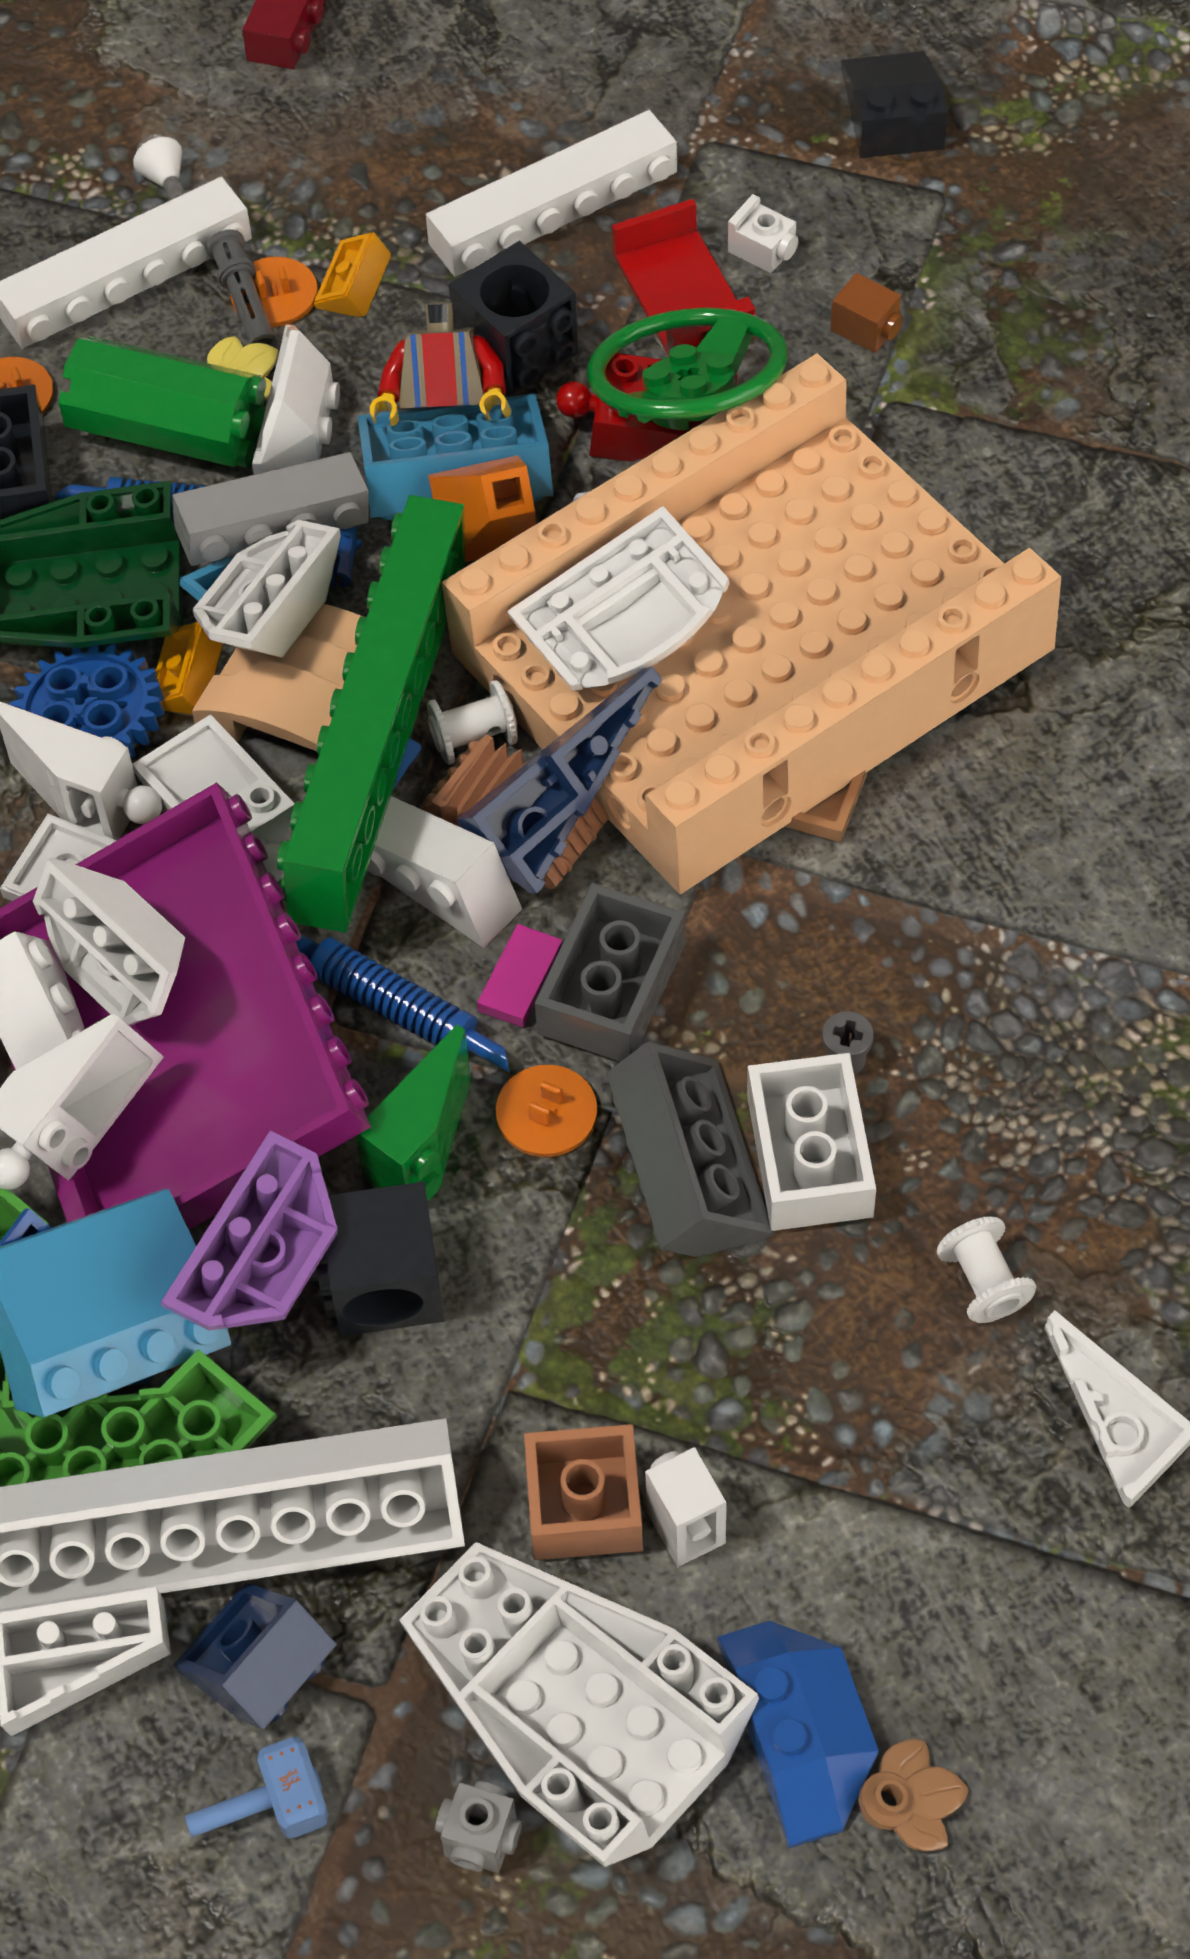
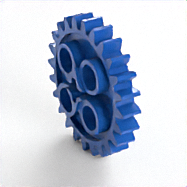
[9,644,164,758]

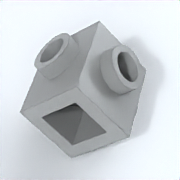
[435,1781,522,1873]

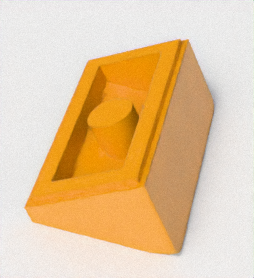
[313,232,391,317]
[155,622,223,715]

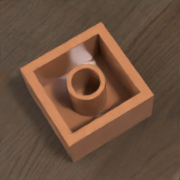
[524,1424,643,1560]

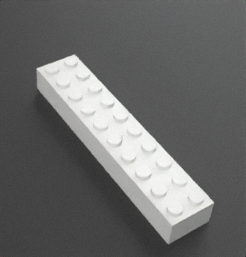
[0,1418,465,1612]

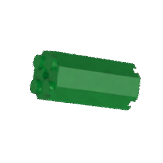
[59,336,266,468]

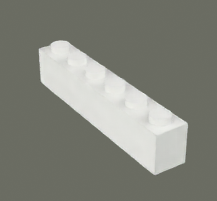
[426,110,677,277]
[0,176,252,349]

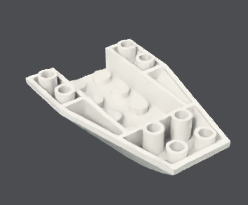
[400,1542,759,1867]

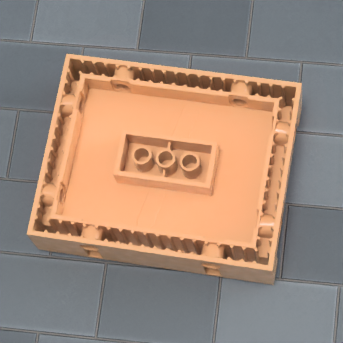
[442,353,1061,895]

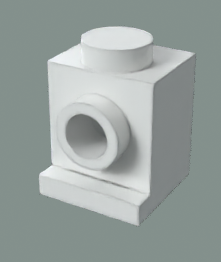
[728,194,798,273]

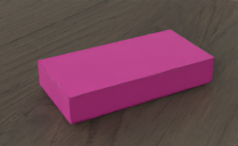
[477,924,563,1028]

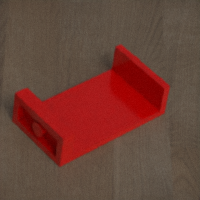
[612,199,755,357]

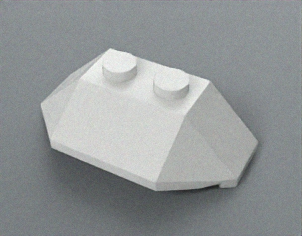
[252,324,340,475]
[193,520,341,658]
[33,858,185,1026]

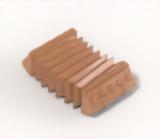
[419,734,609,889]

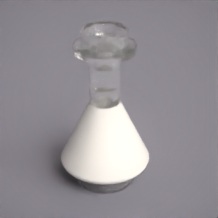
[133,134,190,202]

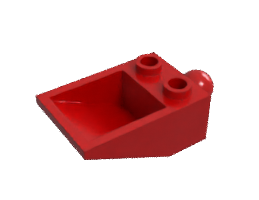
[556,353,738,462]

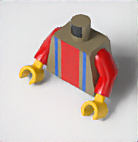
[370,302,512,426]

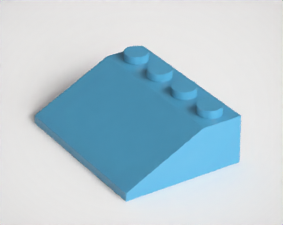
[357,394,553,520]
[0,1188,232,1417]

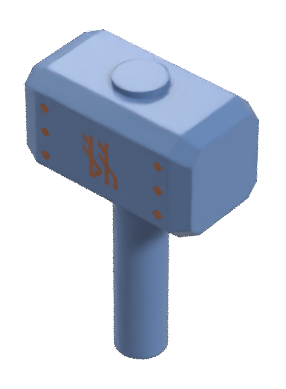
[185,1737,329,1838]

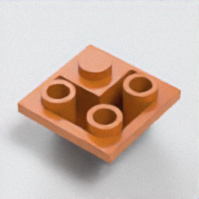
[428,455,536,562]

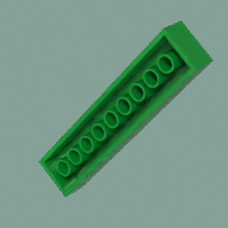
[277,495,465,933]

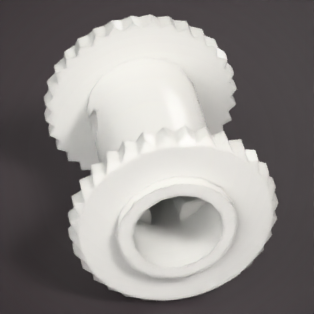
[427,680,518,765]
[937,1217,1036,1323]

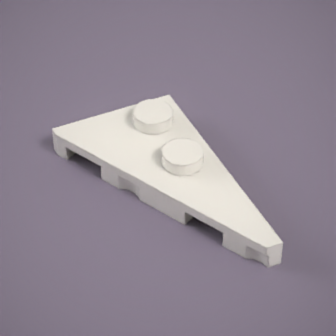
[1044,1311,1190,1508]

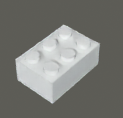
[747,1053,876,1231]

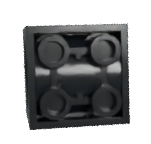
[449,240,578,396]
[317,1181,444,1337]

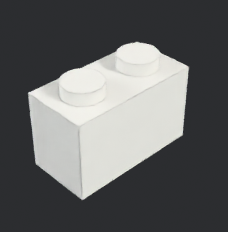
[645,1447,726,1567]

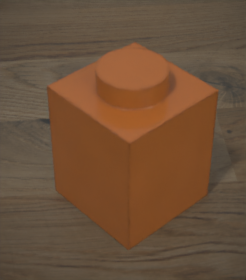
[831,273,903,353]

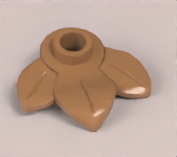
[859,1739,968,1852]

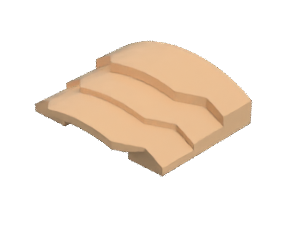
[192,604,361,751]

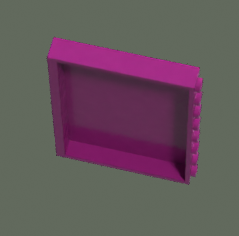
[0,782,371,1230]

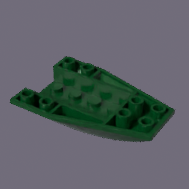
[0,481,184,648]

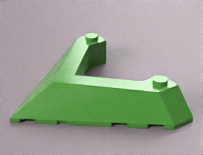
[0,1188,277,1487]

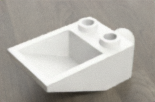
[0,702,162,840]
[132,714,295,881]
[0,1014,164,1190]

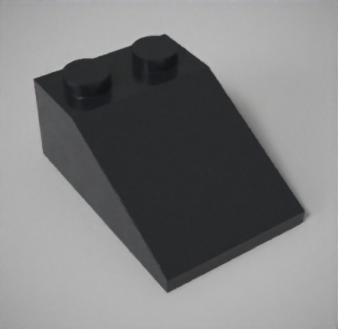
[841,51,948,158]

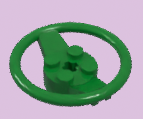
[587,308,788,430]

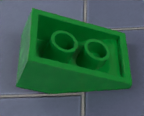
[356,1024,471,1201]

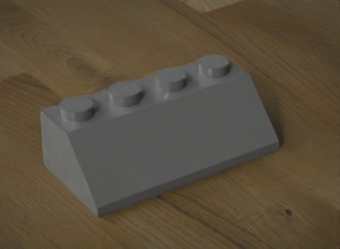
[607,1041,774,1257]

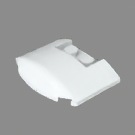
[507,506,730,691]

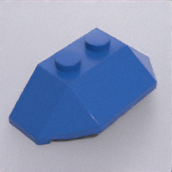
[717,1621,879,1848]

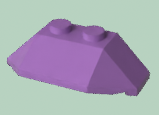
[161,1130,337,1331]

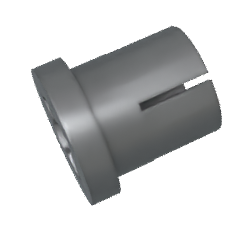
[822,1011,874,1075]

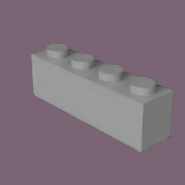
[172,452,369,566]

